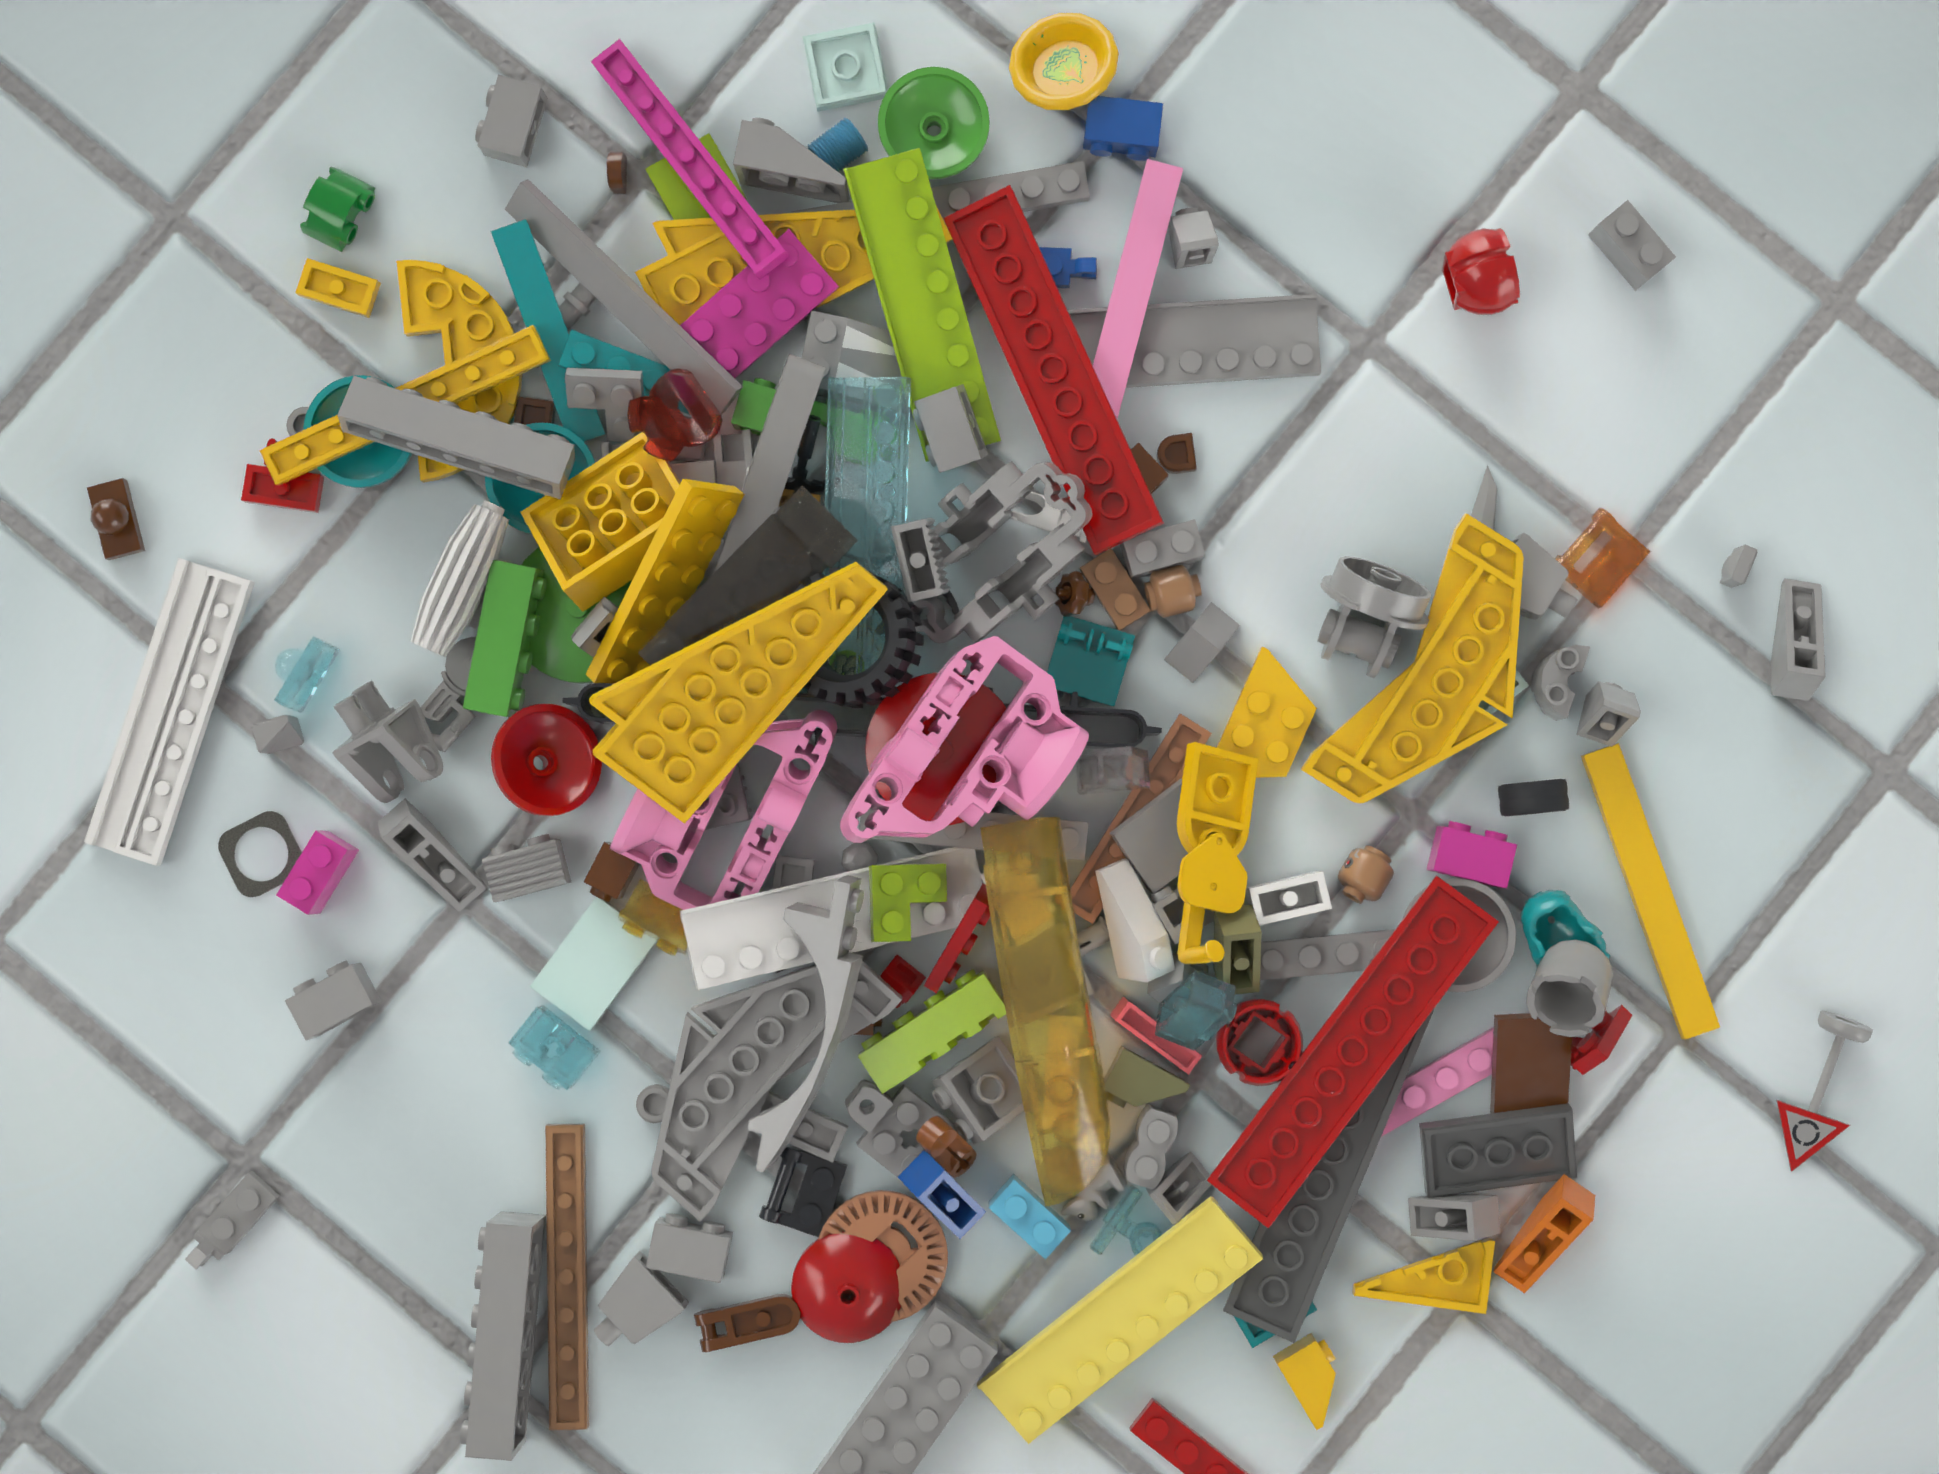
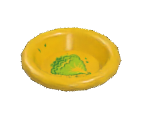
[1009,13,1119,110]

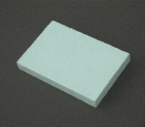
[530,897,658,1031]

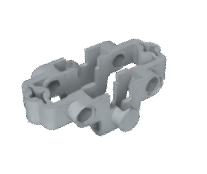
[897,461,1092,644]

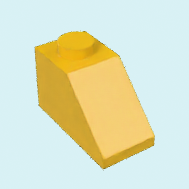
[1273,1333,1336,1430]

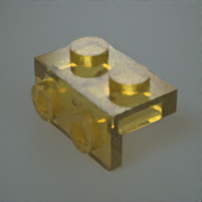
[618,879,688,956]

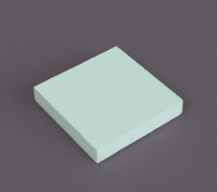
[802,22,888,112]

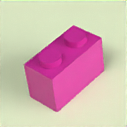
[1426,821,1517,889]
[276,830,359,915]

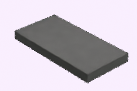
[1419,1103,1577,1198]

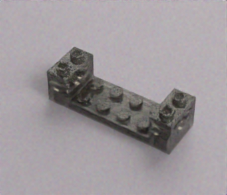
[638,486,858,665]

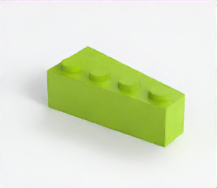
[858,969,1009,1094]

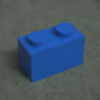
[1083,96,1163,161]
[898,1150,986,1239]

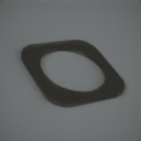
[218,811,302,897]

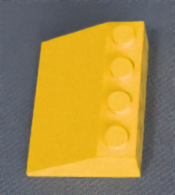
[520,430,681,612]

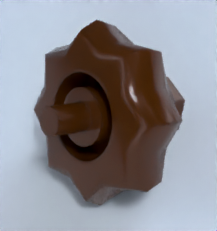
[1055,571,1095,617]

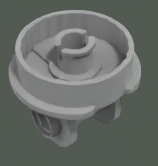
[1317,556,1431,678]

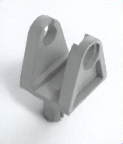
[332,680,443,803]

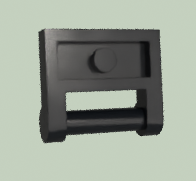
[759,1145,848,1237]

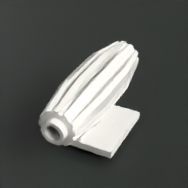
[410,500,509,657]

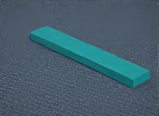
[490,219,606,441]

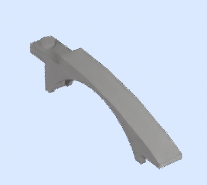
[748,875,864,1172]

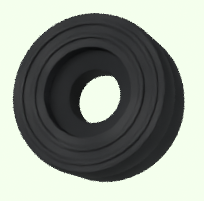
[1498,779,1569,817]

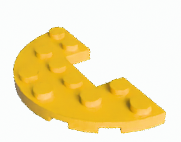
[396,260,523,483]

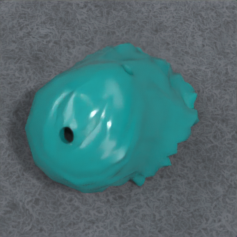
[1520,890,1610,968]

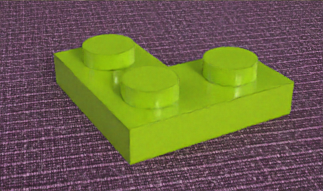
[869,864,947,942]

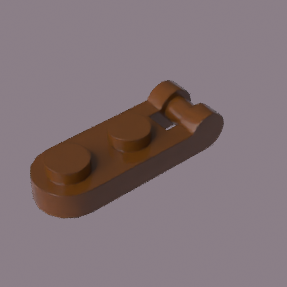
[694,1294,800,1352]

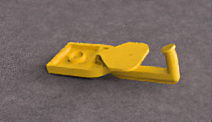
[1177,742,1258,964]

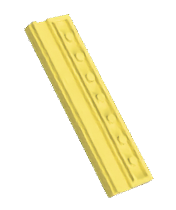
[977,1196,1263,1444]

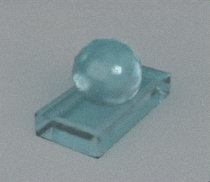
[274,636,340,713]

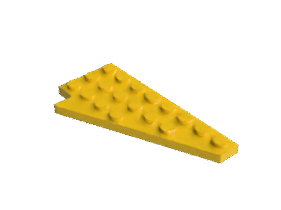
[635,206,953,325]
[589,561,888,824]

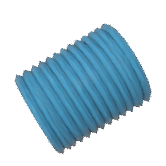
[808,118,868,172]

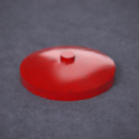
[865,672,1006,825]

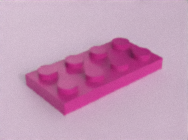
[680,229,839,379]

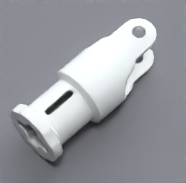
[1011,492,1087,543]

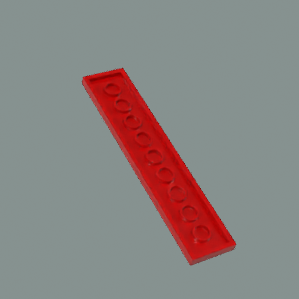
[943,185,1164,555]
[1207,875,1499,1229]

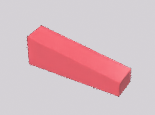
[1110,997,1202,1075]

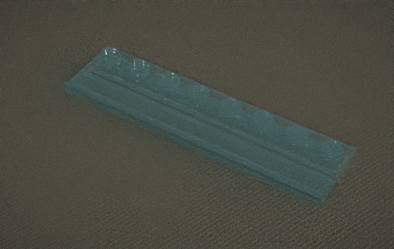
[823,377,911,682]

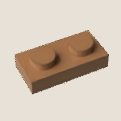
[1079,548,1151,631]

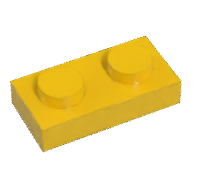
[295,258,381,318]

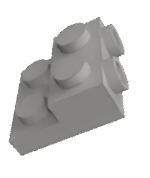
[931,1036,1041,1144]

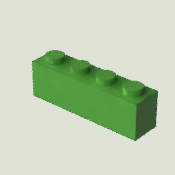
[463,560,547,717]

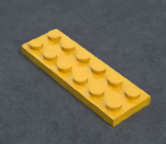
[586,479,745,684]

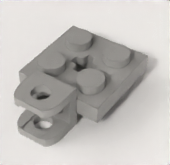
[845,1080,956,1177]

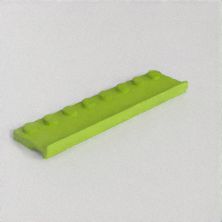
[844,148,1001,462]

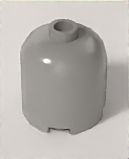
[1526,940,1613,1037]

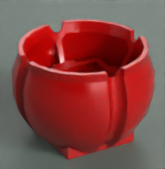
[1442,228,1520,315]
[1216,999,1303,1086]

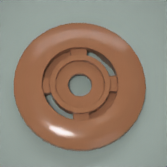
[818,1190,948,1322]

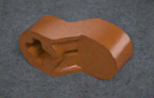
[916,1115,977,1178]

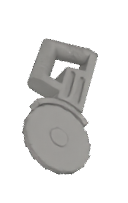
[420,637,476,752]

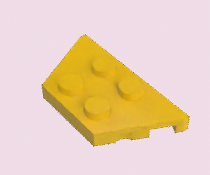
[1216,646,1317,778]

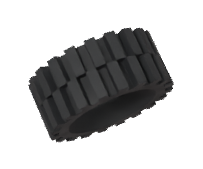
[794,567,924,708]

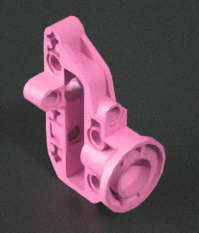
[840,636,1089,843]
[610,710,837,910]

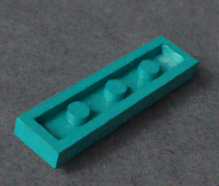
[558,329,706,420]

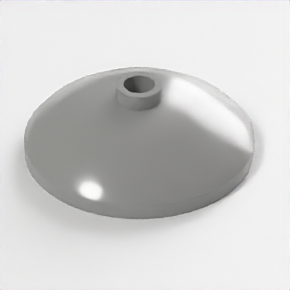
[1402,878,1516,992]

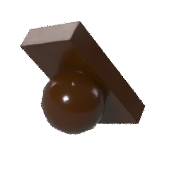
[87,478,145,560]

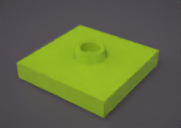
[645,133,747,220]

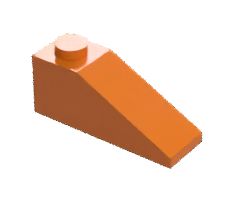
[1493,1174,1596,1294]

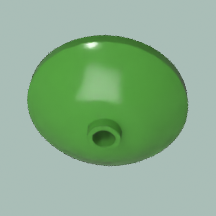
[878,67,990,179]

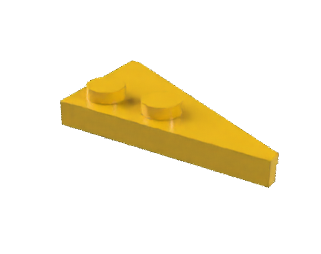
[1352,1238,1495,1314]

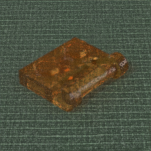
[1555,508,1651,609]

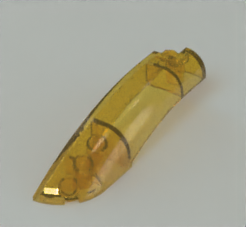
[980,817,1111,1207]

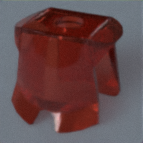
[627,368,723,462]

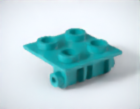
[1047,616,1136,707]

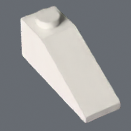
[1095,859,1175,982]

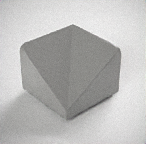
[251,715,304,754]

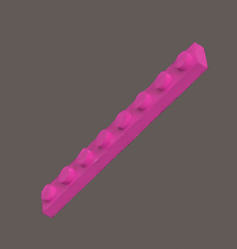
[591,39,790,280]

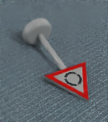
[1776,1011,1873,1172]

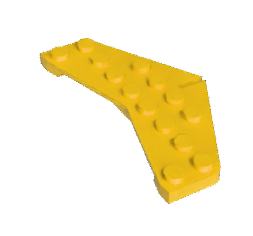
[1301,513,1524,803]

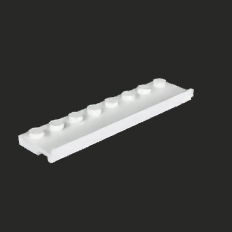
[84,558,255,866]
[680,847,991,990]

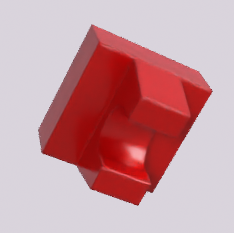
[880,954,926,1008]

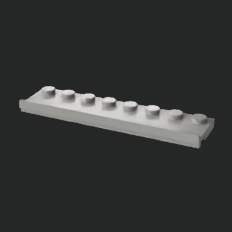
[1068,294,1321,388]

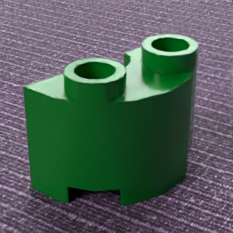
[300,167,375,252]

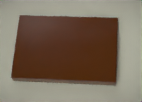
[1490,1013,1572,1114]

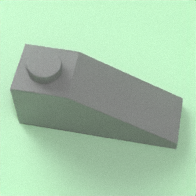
[1770,578,1825,701]
[377,798,487,912]

